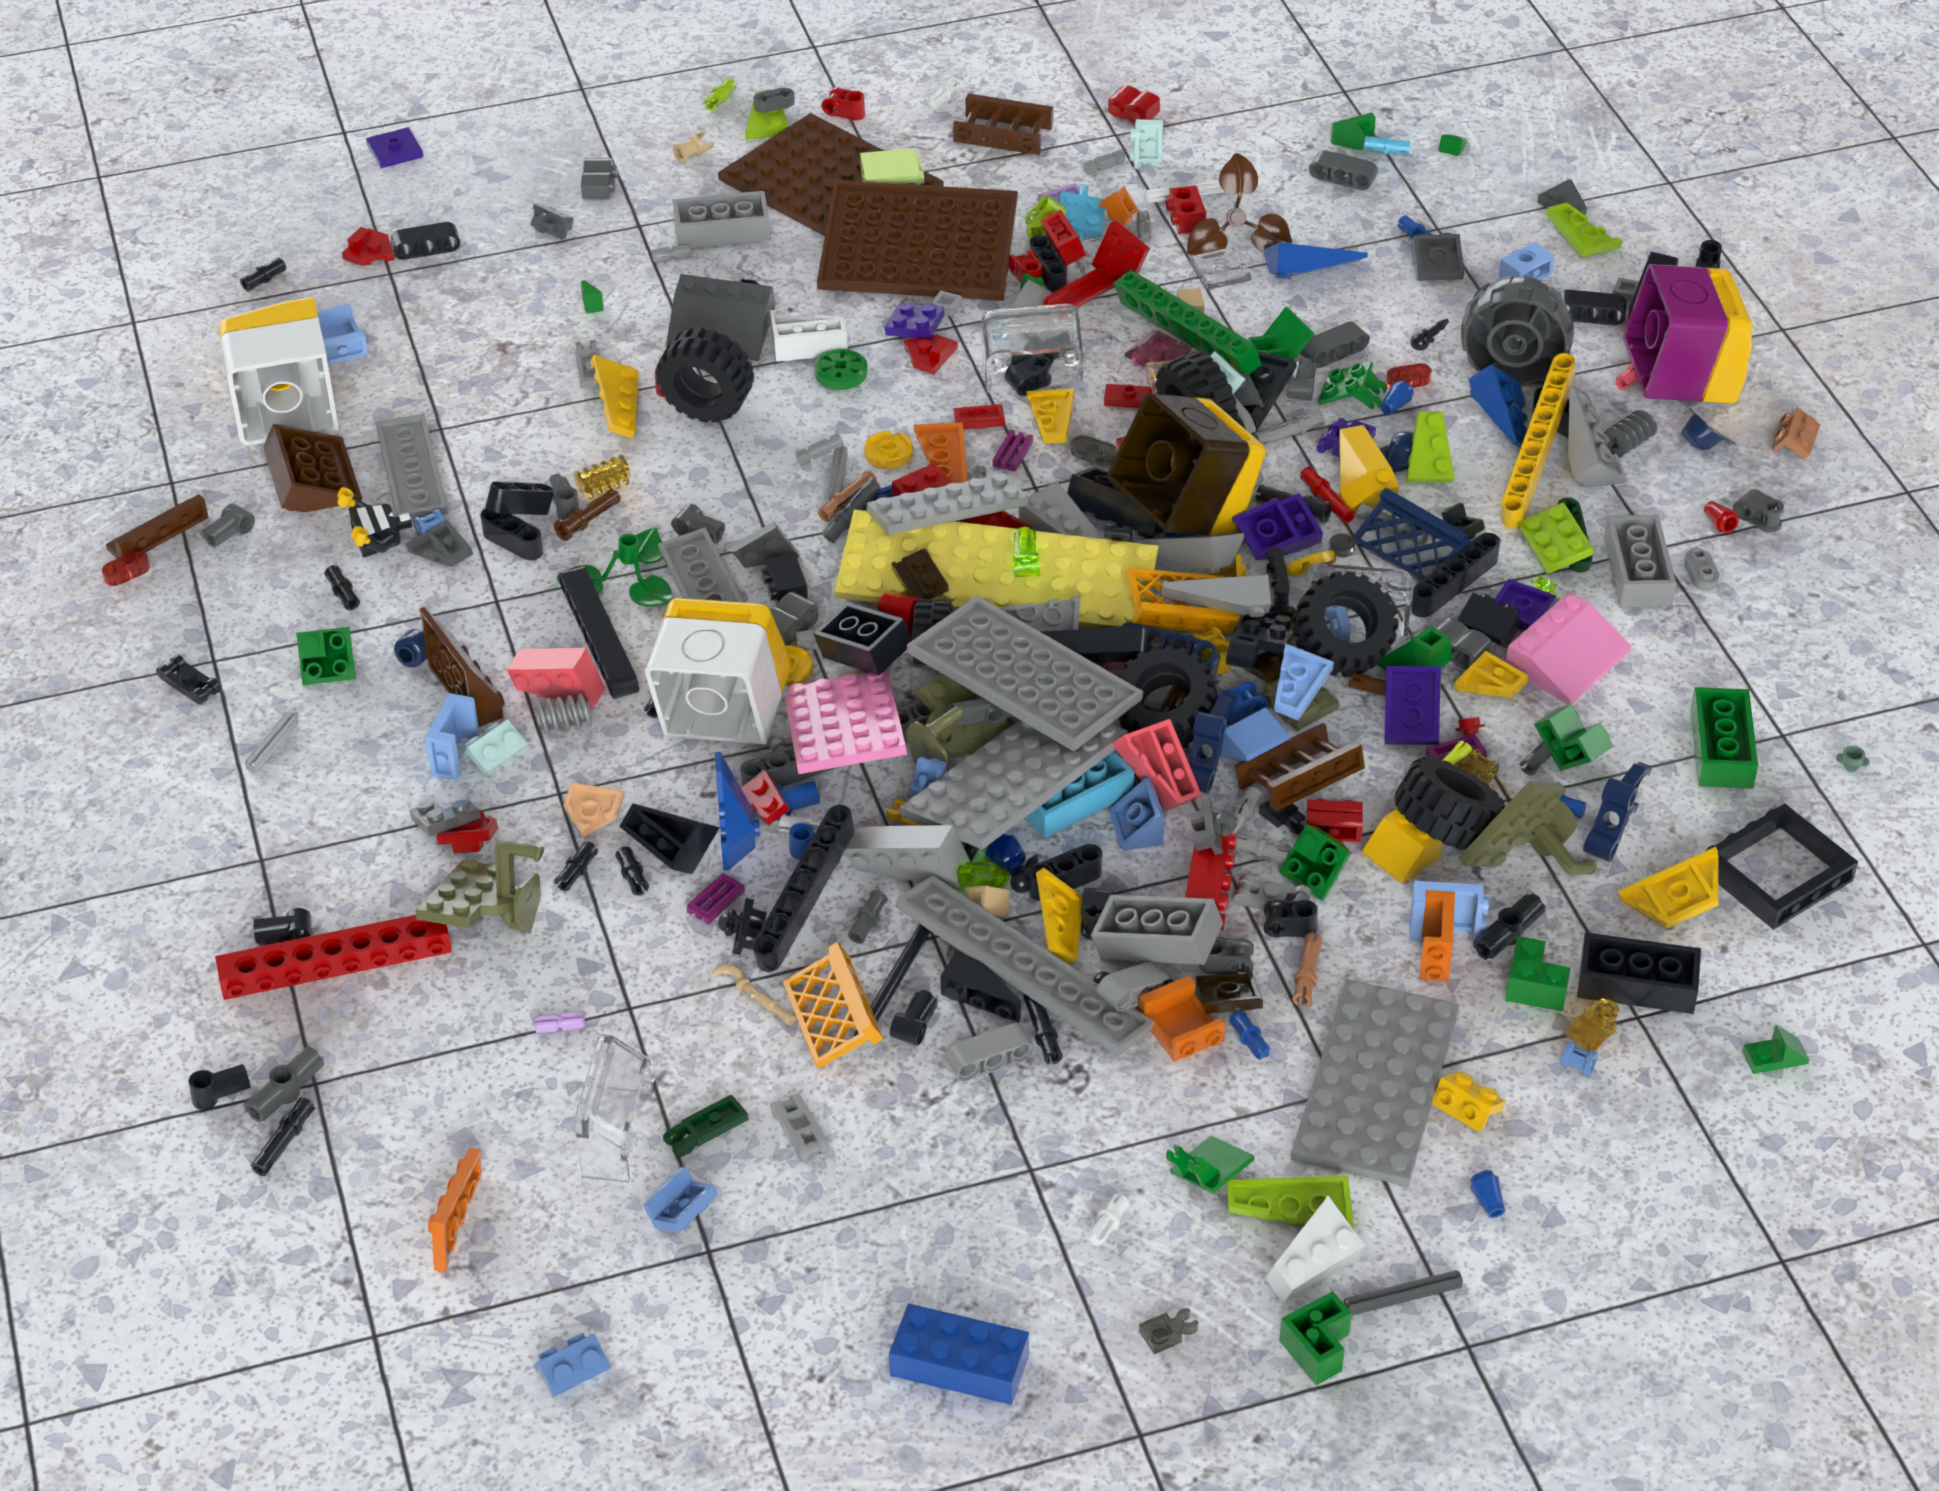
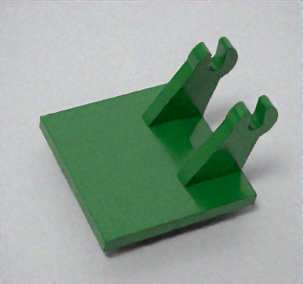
[1248,306,1315,360]
[1317,361,1387,410]
[1166,1136,1255,1194]

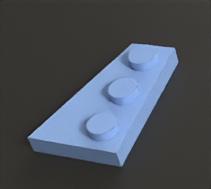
[1274,643,1334,721]

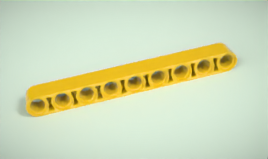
[1501,353,1575,529]

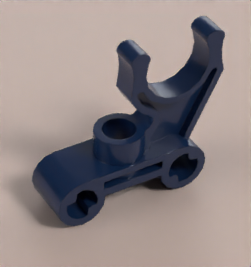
[1188,693,1238,794]
[1583,762,1652,862]

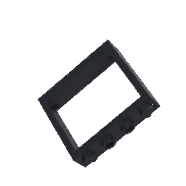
[1705,803,1858,930]

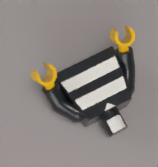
[337,487,412,558]

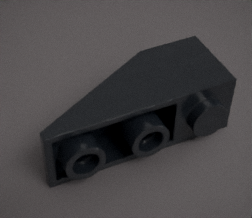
[941,952,1021,1023]

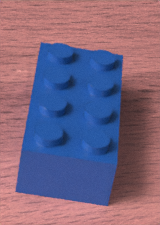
[889,1303,1029,1405]

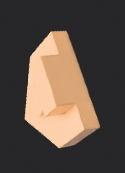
[563,782,625,838]

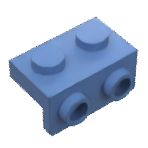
[643,1167,718,1233]
[534,1333,611,1397]

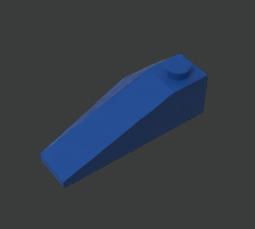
[1264,242,1368,279]
[1468,364,1528,449]

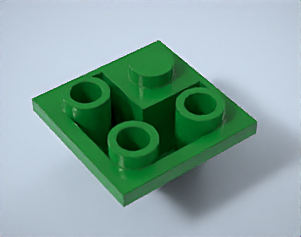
[1377,626,1452,671]
[296,627,356,685]
[1279,824,1351,901]

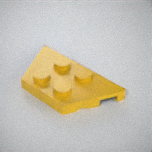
[1617,847,1719,929]

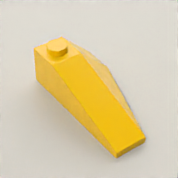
[1339,425,1399,512]

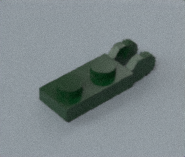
[663,1094,749,1157]

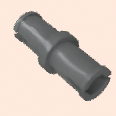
[848,890,888,944]

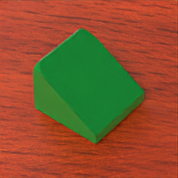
[1438,134,1468,156]
[580,280,604,314]

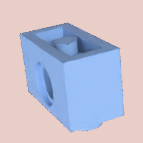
[1499,242,1555,280]

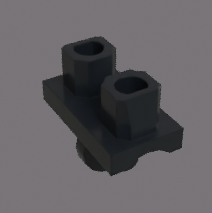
[718,898,767,955]

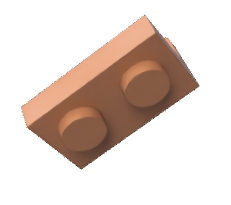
[1772,407,1821,459]

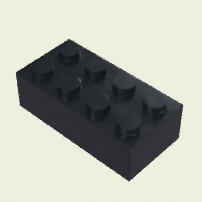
[1577,932,1701,1014]

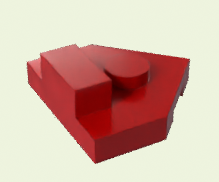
[342,227,394,266]
[904,335,958,374]
[436,810,498,854]

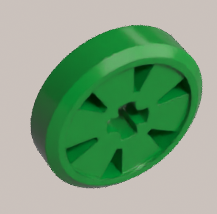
[814,349,868,390]

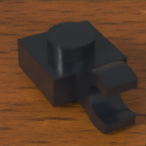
[1259,800,1305,835]

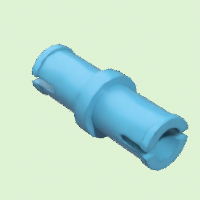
[1363,136,1410,155]

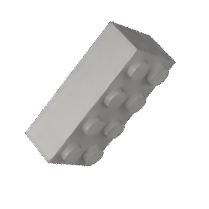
[672,191,770,249]
[1604,514,1676,608]
[1091,895,1223,965]

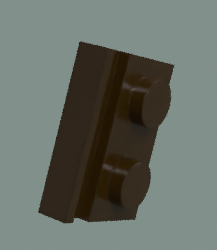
[891,548,949,599]

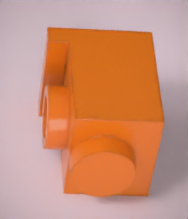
[1098,187,1139,226]

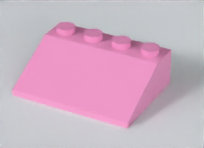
[1506,592,1631,704]

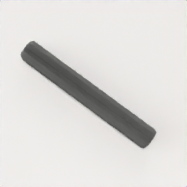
[1344,1270,1463,1316]

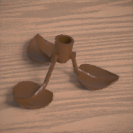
[1187,153,1292,258]

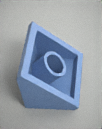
[1219,708,1290,761]
[1109,777,1164,850]

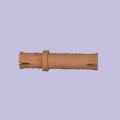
[818,471,877,522]
[1293,933,1323,1007]

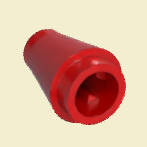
[1704,501,1739,533]

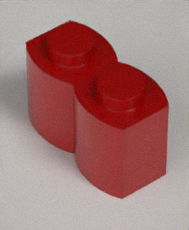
[1108,85,1160,124]

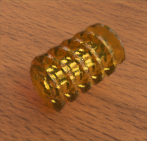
[574,454,630,499]

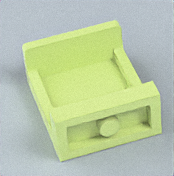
[860,148,924,185]

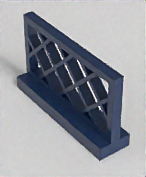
[1351,487,1470,581]

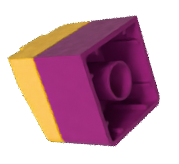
[1623,264,1753,403]

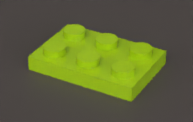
[1517,502,1594,575]

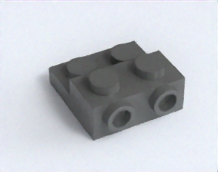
[1411,233,1465,281]

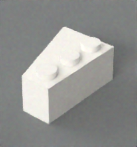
[770,310,847,362]
[1265,1196,1365,1304]

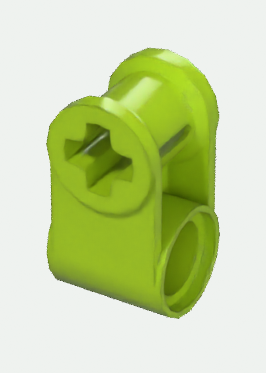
[1025,195,1066,239]

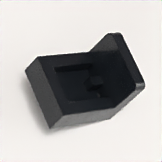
[1441,503,1485,539]

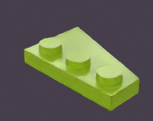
[745,90,789,140]
[1545,203,1623,258]
[1404,411,1455,484]

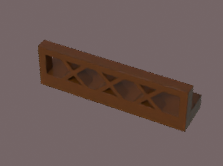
[106,494,209,564]

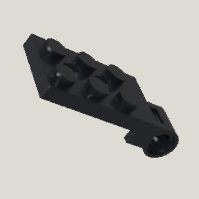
[1243,351,1297,435]
[1226,605,1296,670]

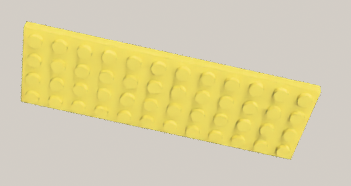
[834,509,1159,629]

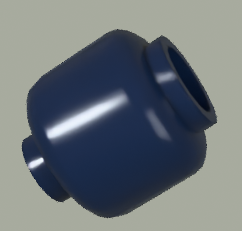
[394,629,427,668]

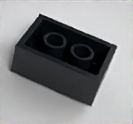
[813,602,912,676]

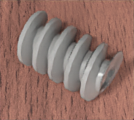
[534,693,592,733]

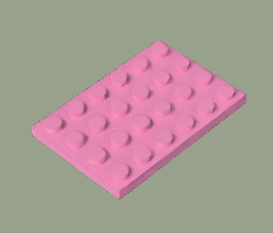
[784,669,907,774]

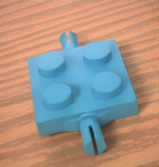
[1059,184,1105,245]

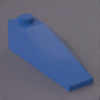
[715,752,760,870]

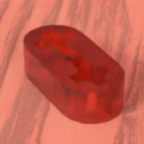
[1386,363,1432,388]
[102,551,150,586]

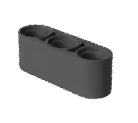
[1309,150,1378,190]
[1300,321,1370,368]

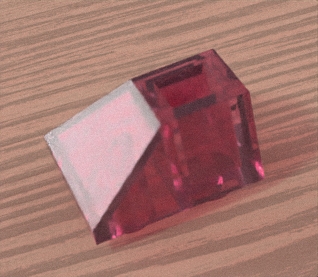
[1125,329,1192,372]

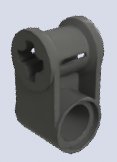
[1733,489,1784,533]
[1198,937,1254,974]

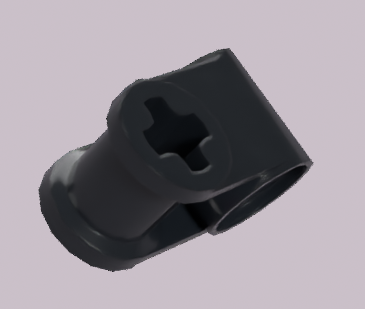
[1695,240,1722,269]
[1004,355,1052,396]
[1081,888,1114,940]
[1263,899,1318,938]

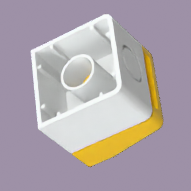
[219,297,339,445]
[645,598,791,745]

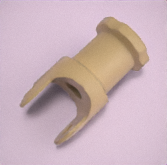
[673,131,714,162]

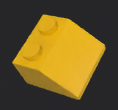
[1362,808,1443,884]

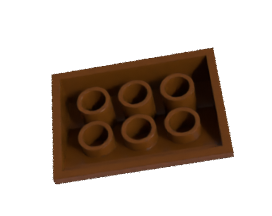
[263,424,362,512]
[419,607,505,727]

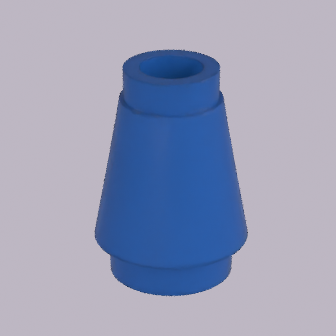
[1380,381,1414,415]
[1470,1170,1506,1218]

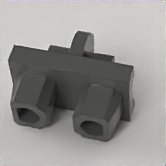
[530,203,574,240]
[1189,798,1237,855]

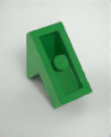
[1330,112,1376,150]
[1742,1025,1809,1074]

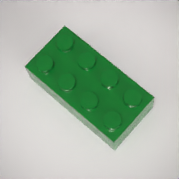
[1690,687,1758,789]

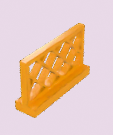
[1126,567,1240,635]
[783,942,884,1069]

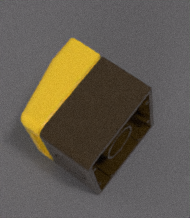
[1106,393,1266,535]

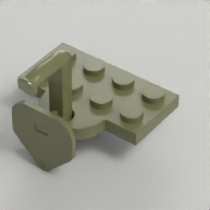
[906,673,1012,766]
[1458,781,1597,875]
[416,841,544,933]

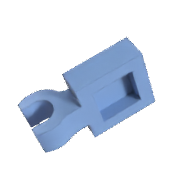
[1324,606,1351,642]

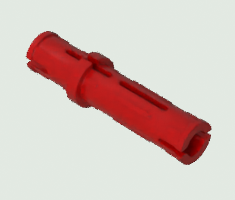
[1300,466,1356,524]

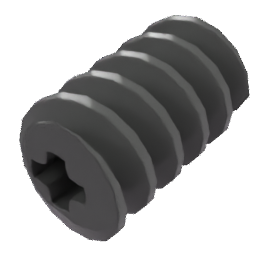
[1604,410,1658,458]

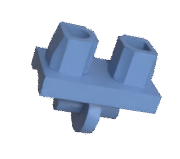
[909,756,947,798]

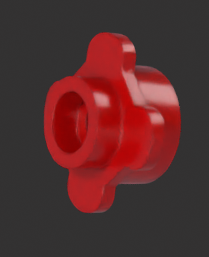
[1455,717,1485,735]

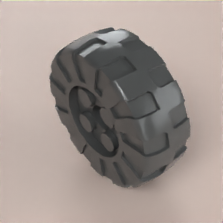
[1461,276,1574,386]

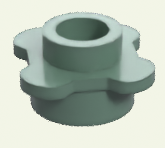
[1836,746,1869,772]

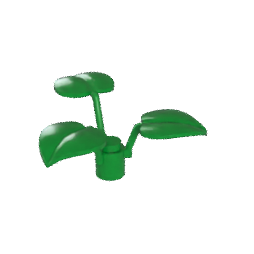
[557,527,672,607]

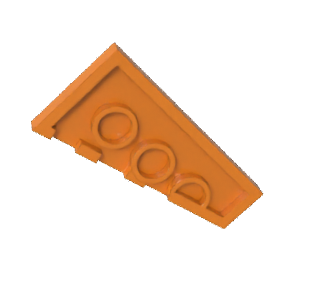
[914,422,968,483]
[428,1148,482,1272]

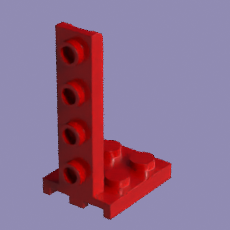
[1043,220,1150,318]

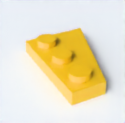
[1026,388,1075,444]
[1036,868,1083,965]

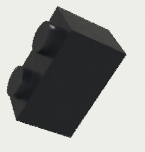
[761,552,808,606]
[1458,592,1522,649]

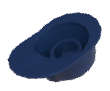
[1681,408,1737,450]
[1380,431,1413,473]

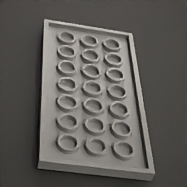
[907,596,1143,751]
[900,720,1128,849]
[1291,979,1460,1187]

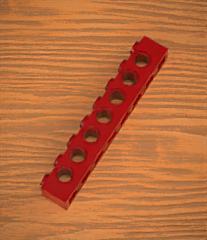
[215,915,452,1000]

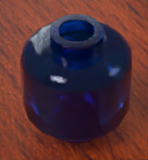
[985,833,1026,876]

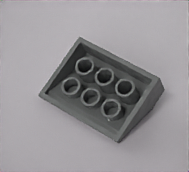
[666,274,776,361]

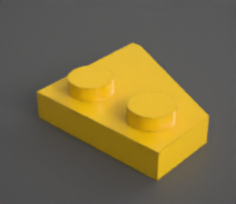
[1454,651,1529,699]

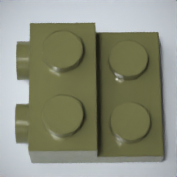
[1263,679,1339,731]

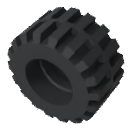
[912,599,954,665]

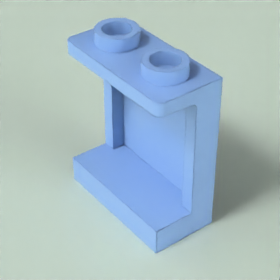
[317,304,368,365]
[425,693,480,781]
[1410,881,1489,942]

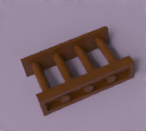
[953,93,1054,155]
[1235,723,1365,811]

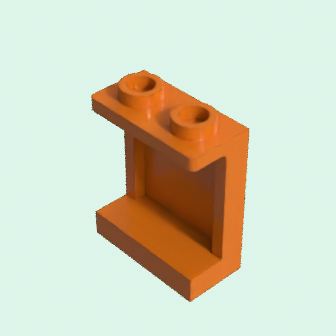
[1419,890,1455,982]
[1139,975,1225,1062]

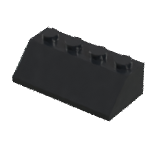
[1067,467,1164,538]

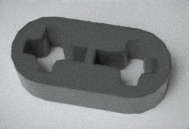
[753,88,795,113]

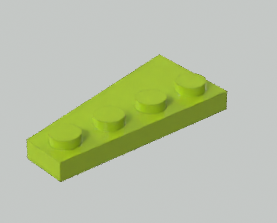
[1226,1176,1354,1230]

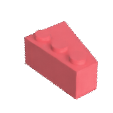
[506,648,606,709]
[1112,719,1202,811]

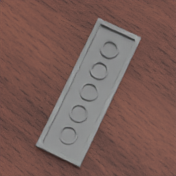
[376,414,448,521]
[867,473,1028,535]

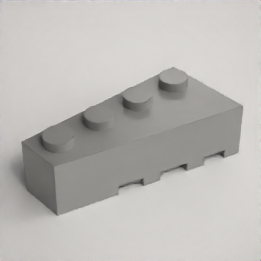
[1019,481,1104,539]
[845,825,973,890]

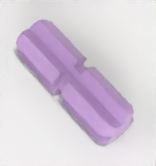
[534,1011,585,1034]

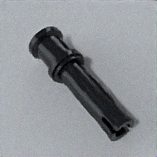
[1256,484,1332,524]

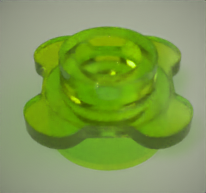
[1530,575,1558,596]

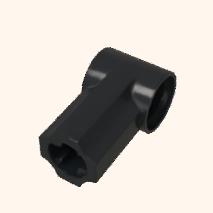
[253,908,311,943]
[889,990,938,1046]
[188,1064,251,1110]

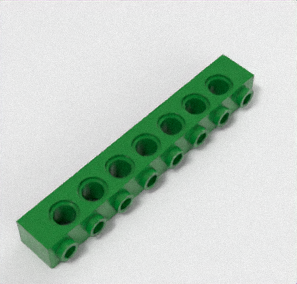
[1114,269,1262,375]

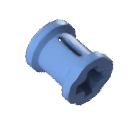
[413,509,445,536]
[1560,1041,1599,1077]

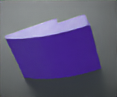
[1232,493,1323,561]

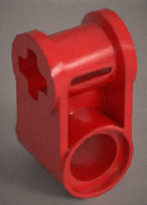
[821,87,866,121]
[1009,250,1043,284]

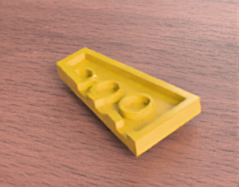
[590,355,639,439]

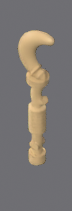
[712,964,796,1026]

